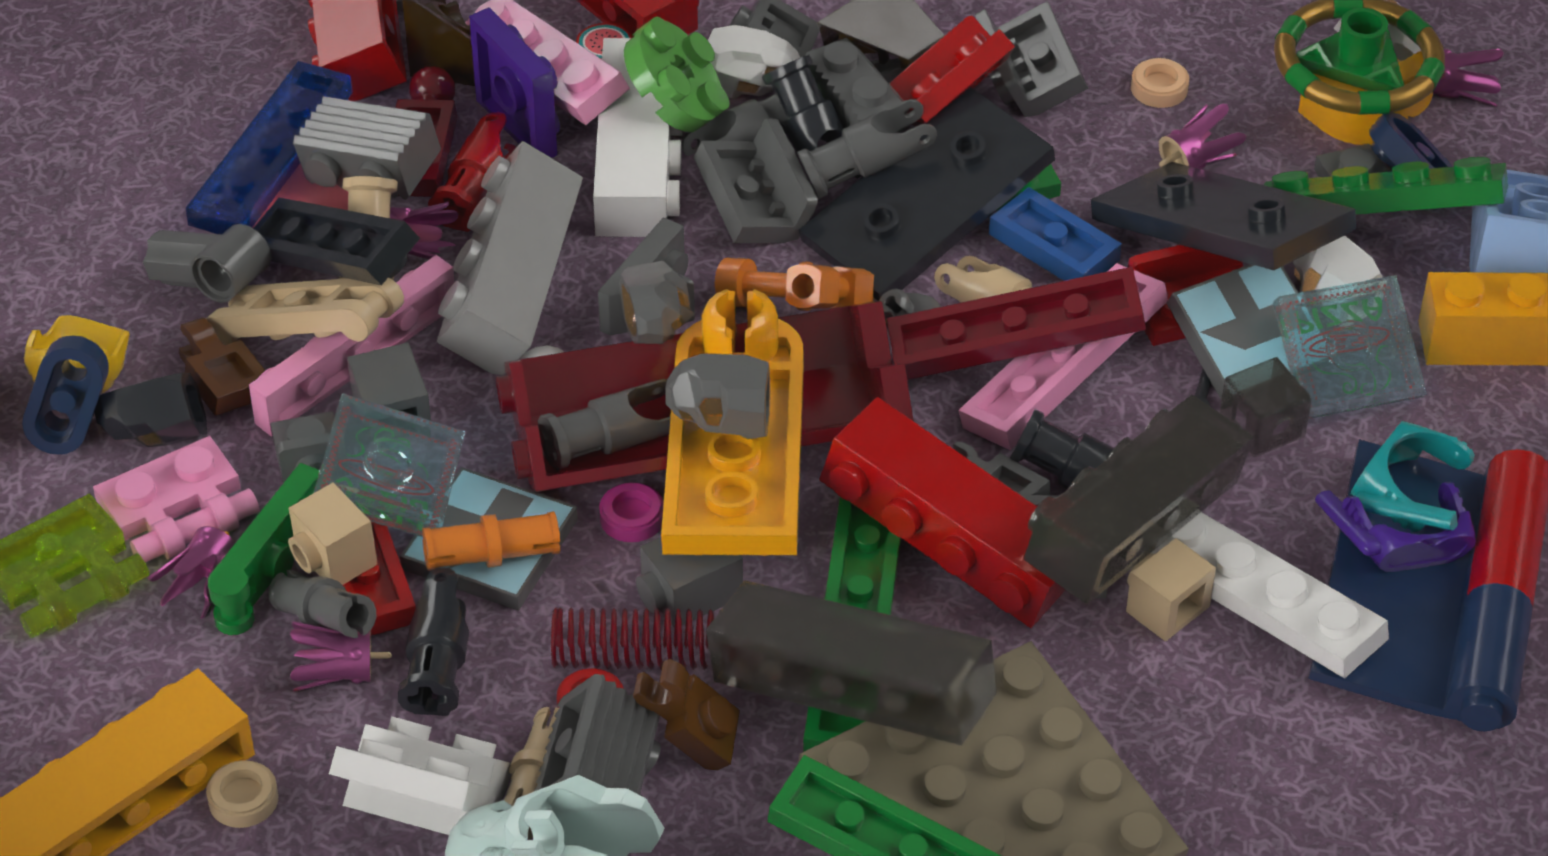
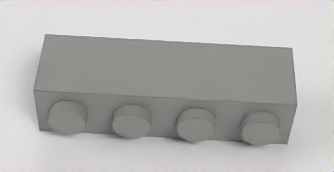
[437,141,583,375]

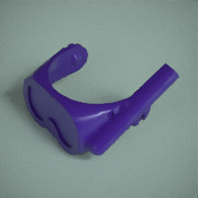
[1315,482,1476,572]

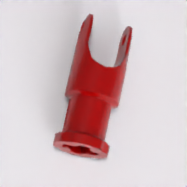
[428,112,517,232]

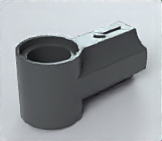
[143,224,272,303]

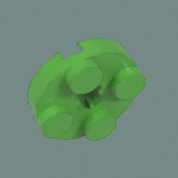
[624,17,730,132]

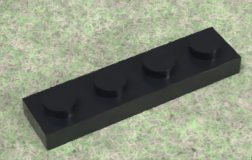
[253,197,420,286]

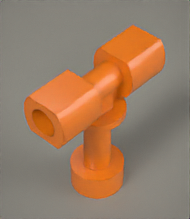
[715,258,874,311]

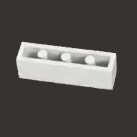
[593,38,683,237]

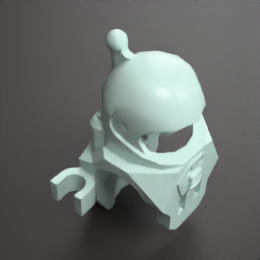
[445,775,665,856]

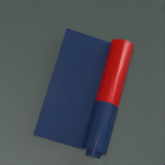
[1308,439,1548,732]

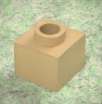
[288,482,378,585]
[1126,538,1216,642]

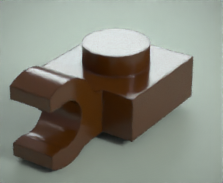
[178,317,265,416]
[633,659,740,771]

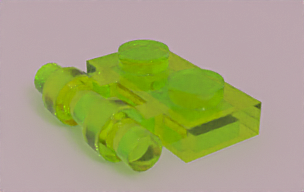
[0,493,149,638]

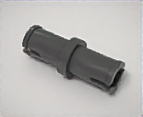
[269,570,376,638]

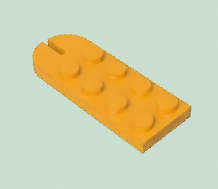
[661,289,804,556]

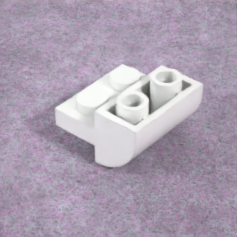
[329,716,511,835]

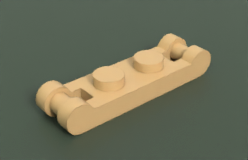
[206,278,404,345]

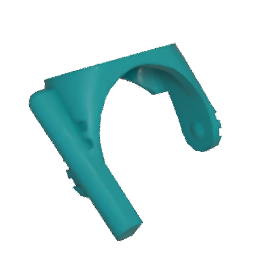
[1350,420,1475,532]

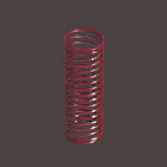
[551,607,731,671]

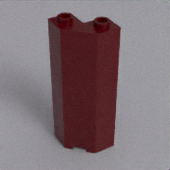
[496,301,914,491]

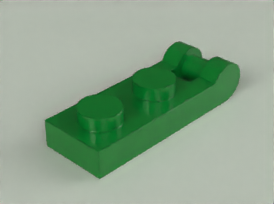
[208,463,324,635]

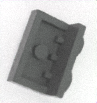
[975,1,1088,117]
[693,119,817,243]

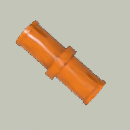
[422,511,560,571]

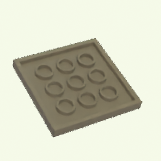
[798,641,1189,856]

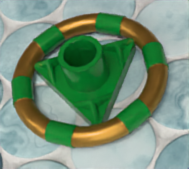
[1274,0,1445,115]

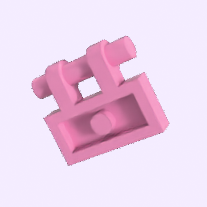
[93,436,260,565]

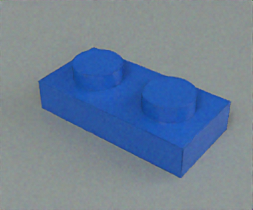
[989,187,1122,281]

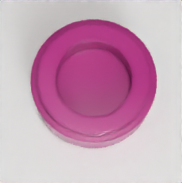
[599,483,664,542]

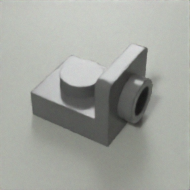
[729,0,819,58]
[270,411,348,485]

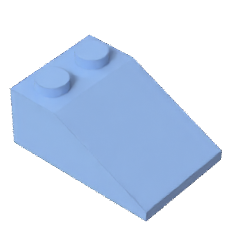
[1469,170,1548,273]

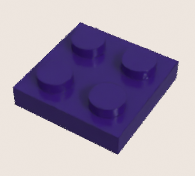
[469,7,560,158]

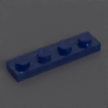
[185,61,352,235]

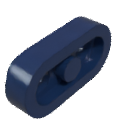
[1369,112,1453,208]
[22,336,109,455]

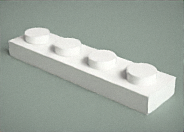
[1140,502,1389,678]

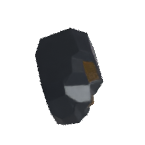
[95,372,207,447]

